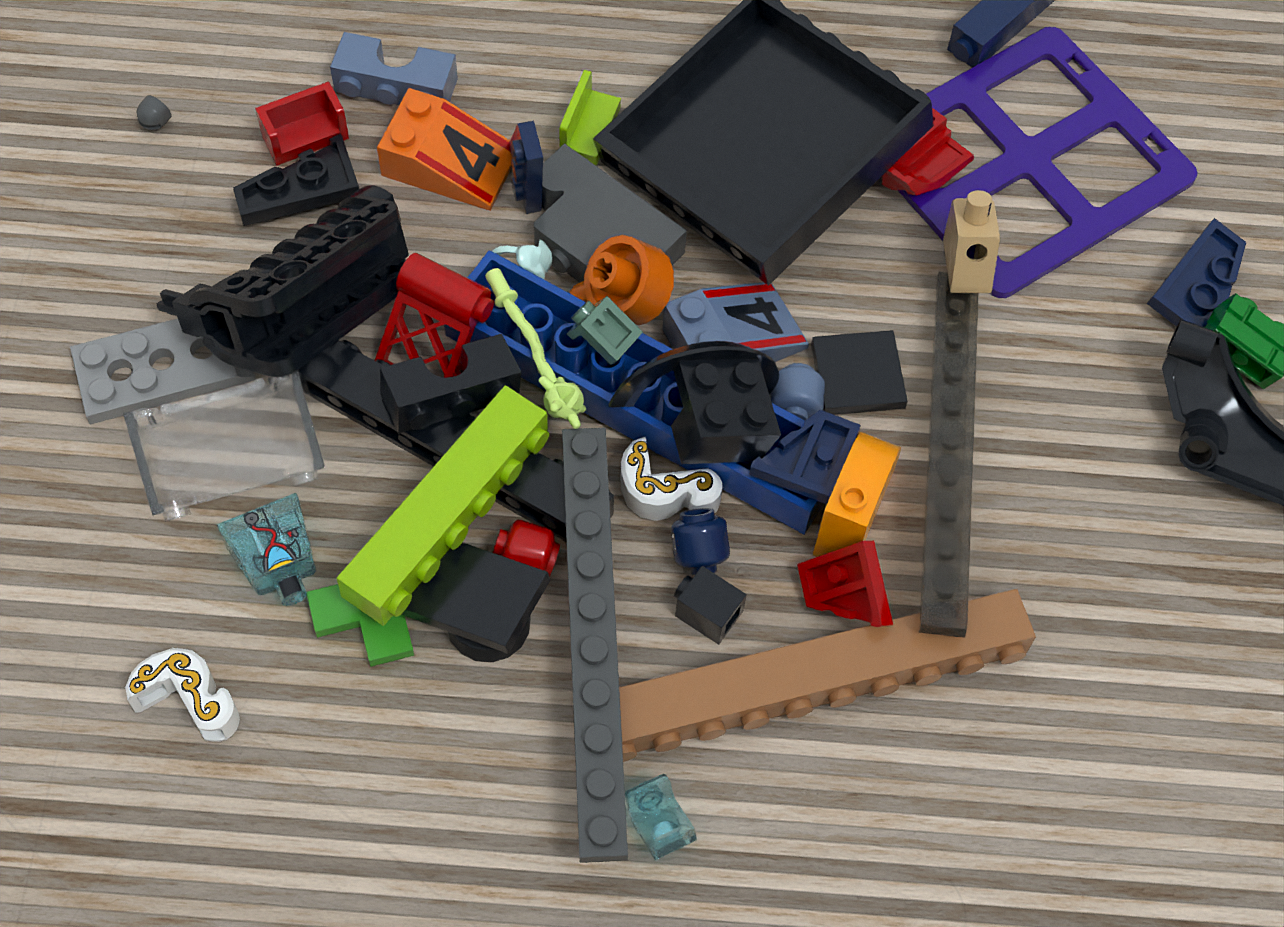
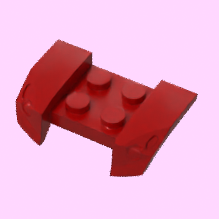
[882,108,974,196]

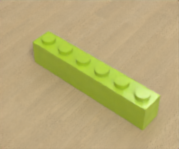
[336,385,549,626]

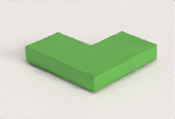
[306,584,414,667]

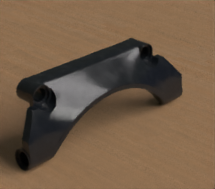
[1162,319,1284,506]

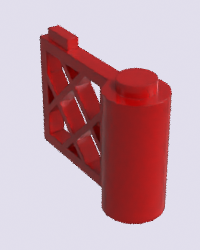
[374,253,494,378]

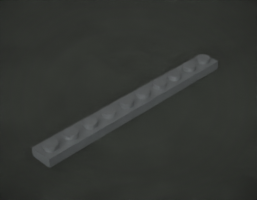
[562,428,628,863]

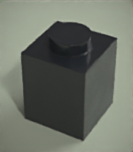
[674,566,747,645]

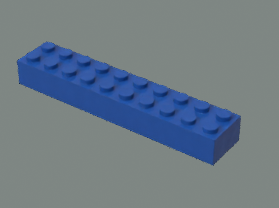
[444,250,824,535]

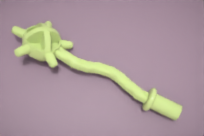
[485,268,586,429]

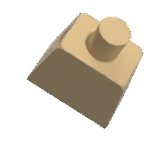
[943,190,1000,293]

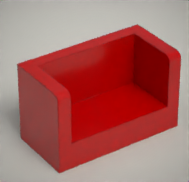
[255,81,349,166]

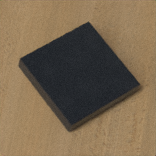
[811,330,908,415]

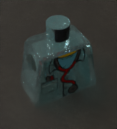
[217,493,316,606]

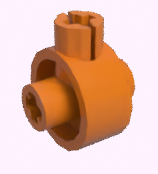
[570,235,674,325]

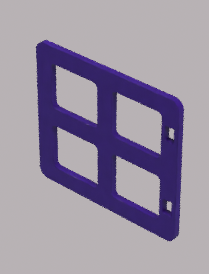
[898,27,1198,298]

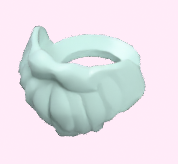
[492,239,552,279]

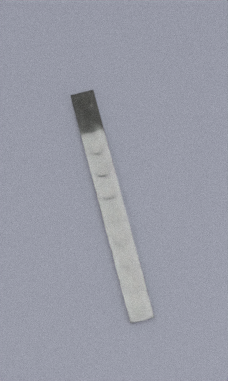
[919,272,979,638]

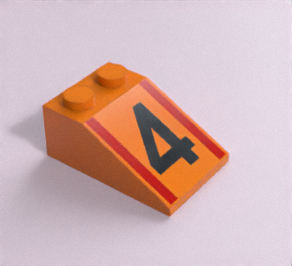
[377,88,512,211]

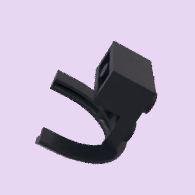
[608,341,781,464]

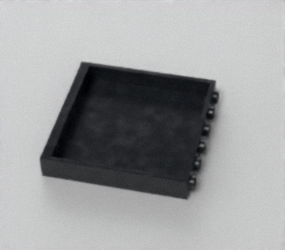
[593,0,934,286]

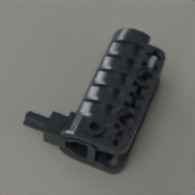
[156,185,409,377]

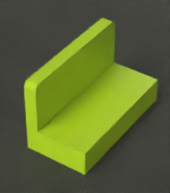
[559,70,621,166]

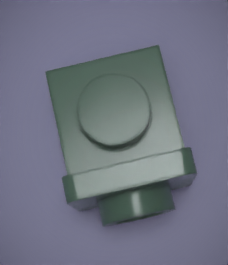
[567,296,643,365]

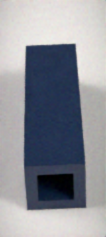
[947,0,1055,68]

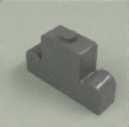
[533,143,687,283]

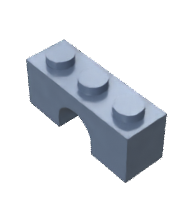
[330,32,458,105]

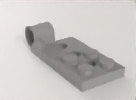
[70,319,256,425]

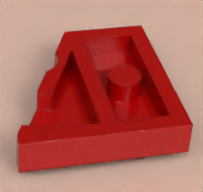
[797,540,893,627]

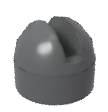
[136,95,172,130]

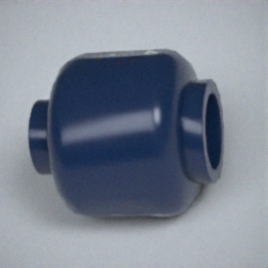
[671,508,730,575]

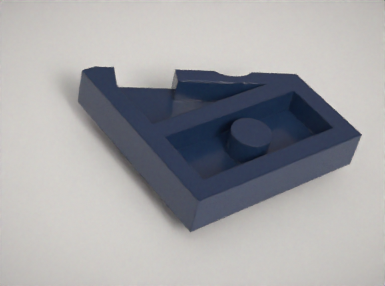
[749,410,861,504]

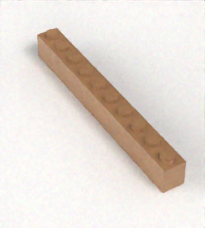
[619,589,1036,762]

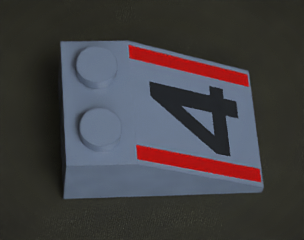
[662,282,809,362]

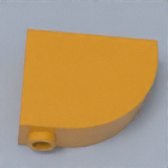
[813,432,901,557]

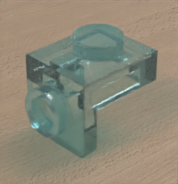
[625,774,697,860]

